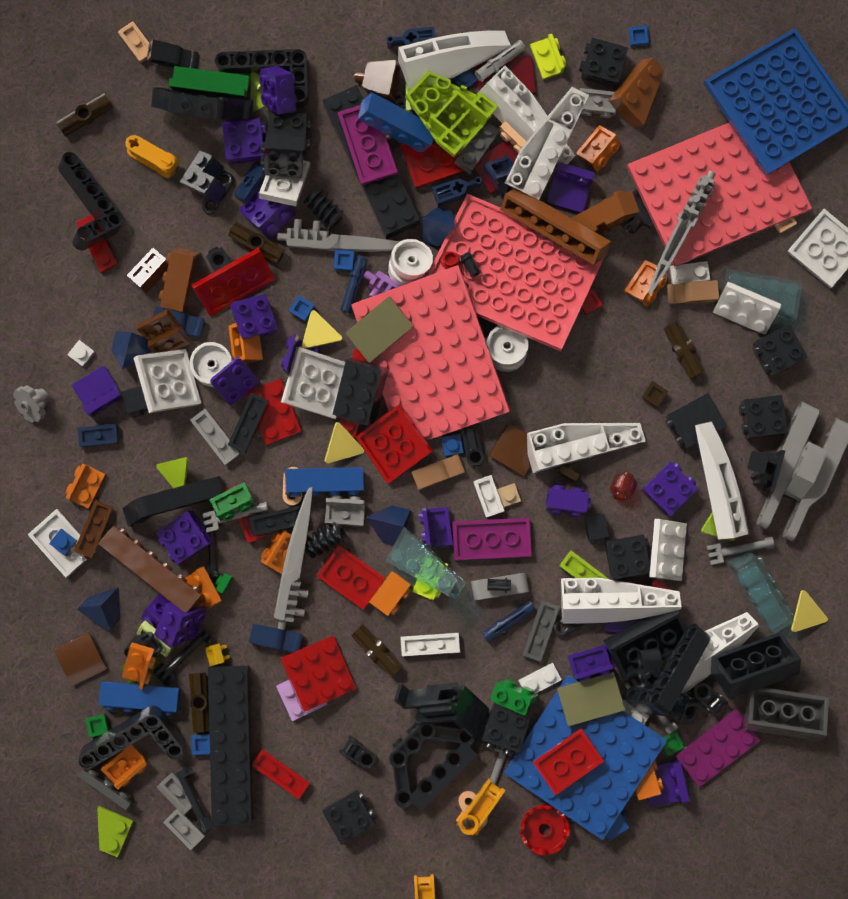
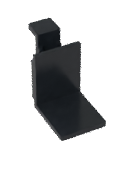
[747,450,798,501]
[394,682,489,742]

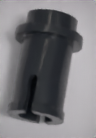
[460,252,482,278]
[487,578,511,593]

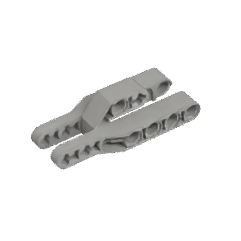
[757,401,848,541]

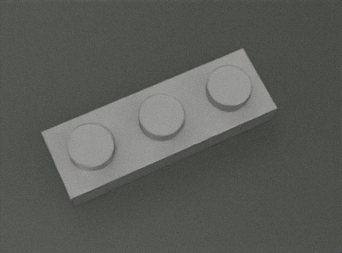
[190,409,241,466]

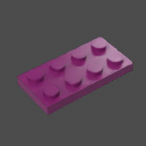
[338,105,398,185]
[452,518,532,560]
[675,709,761,787]

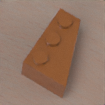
[608,57,664,127]
[571,190,640,235]
[159,247,201,312]

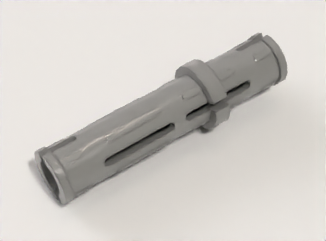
[475,40,526,82]

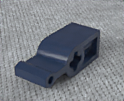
[386,27,436,48]
[432,177,482,207]
[153,306,205,338]
[249,623,303,652]

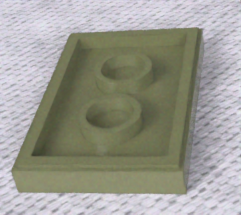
[346,296,414,363]
[557,672,625,726]

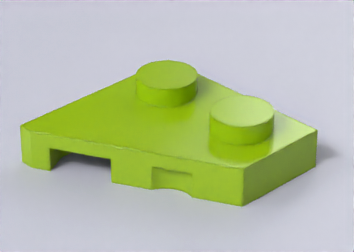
[97,806,134,858]

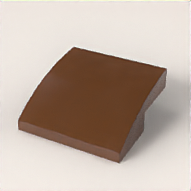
[136,309,190,353]
[488,423,531,476]
[54,632,107,686]

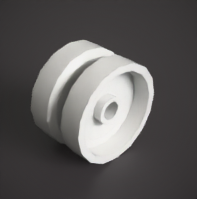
[388,239,433,286]
[487,326,528,372]
[190,342,233,387]

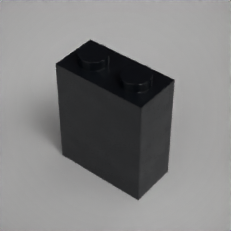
[665,393,727,450]

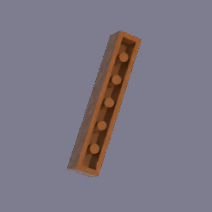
[500,188,611,265]

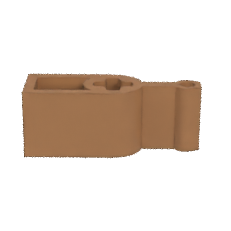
[667,280,719,304]
[411,454,465,491]

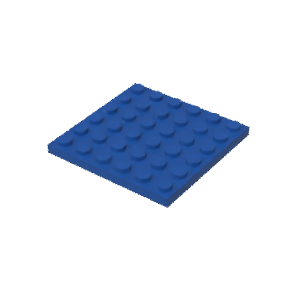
[703,28,848,176]
[504,675,667,840]

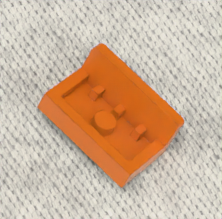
[100,744,147,790]

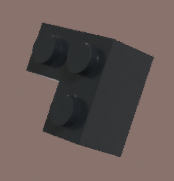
[180,150,227,204]

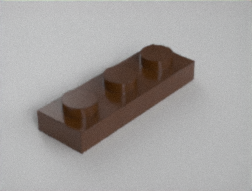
[73,500,113,560]

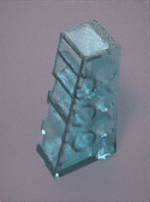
[721,269,803,322]
[385,527,465,600]
[727,551,794,634]

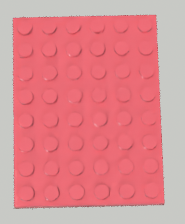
[627,122,812,267]
[426,194,604,352]
[351,265,510,441]

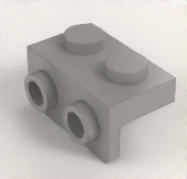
[579,88,616,118]
[325,495,365,527]

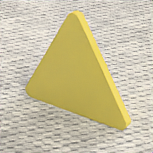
[301,310,342,349]
[325,422,364,463]
[791,590,828,632]

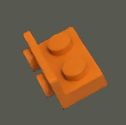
[576,125,621,172]
[624,260,668,307]
[65,464,106,509]
[261,530,291,574]
[185,567,222,610]
[122,643,156,690]

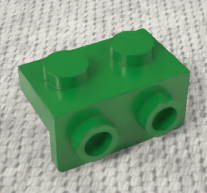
[210,482,255,521]
[491,679,538,715]

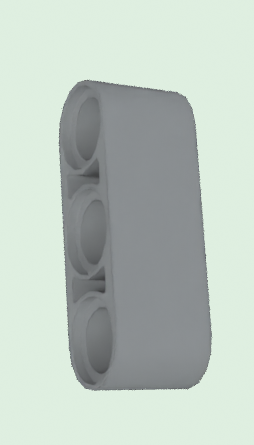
[471,573,529,601]

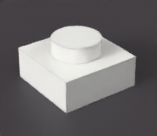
[68,340,95,367]

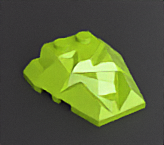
[405,71,498,157]

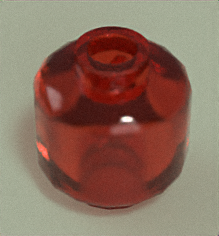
[610,472,637,502]

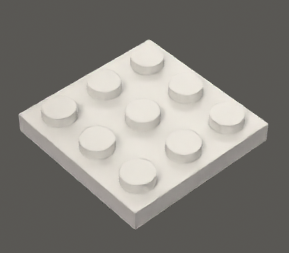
[787,209,848,288]
[281,347,345,419]
[134,349,201,413]

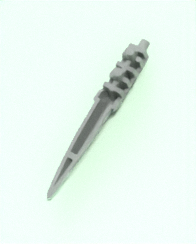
[648,171,716,295]
[277,219,400,252]
[274,487,312,630]

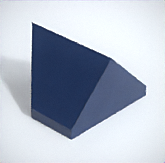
[483,155,514,200]
[422,207,455,248]
[111,331,151,369]
[366,505,411,547]
[77,587,120,631]

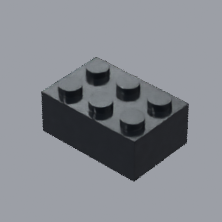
[332,358,389,426]

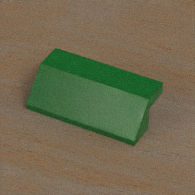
[168,66,251,98]

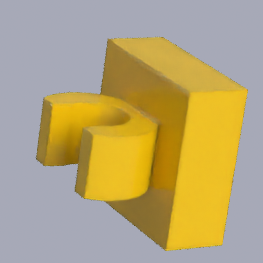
[205,644,230,667]

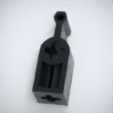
[146,39,198,69]

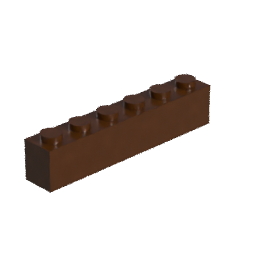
[98,526,204,613]

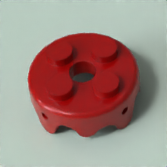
[520,804,570,856]

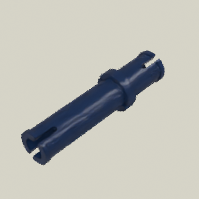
[340,256,368,313]
[482,600,536,643]

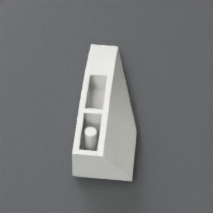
[398,31,511,90]
[476,66,575,164]
[505,87,589,200]
[695,422,749,539]
[527,423,645,473]
[561,578,681,624]
[661,612,759,694]

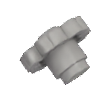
[13,385,49,423]

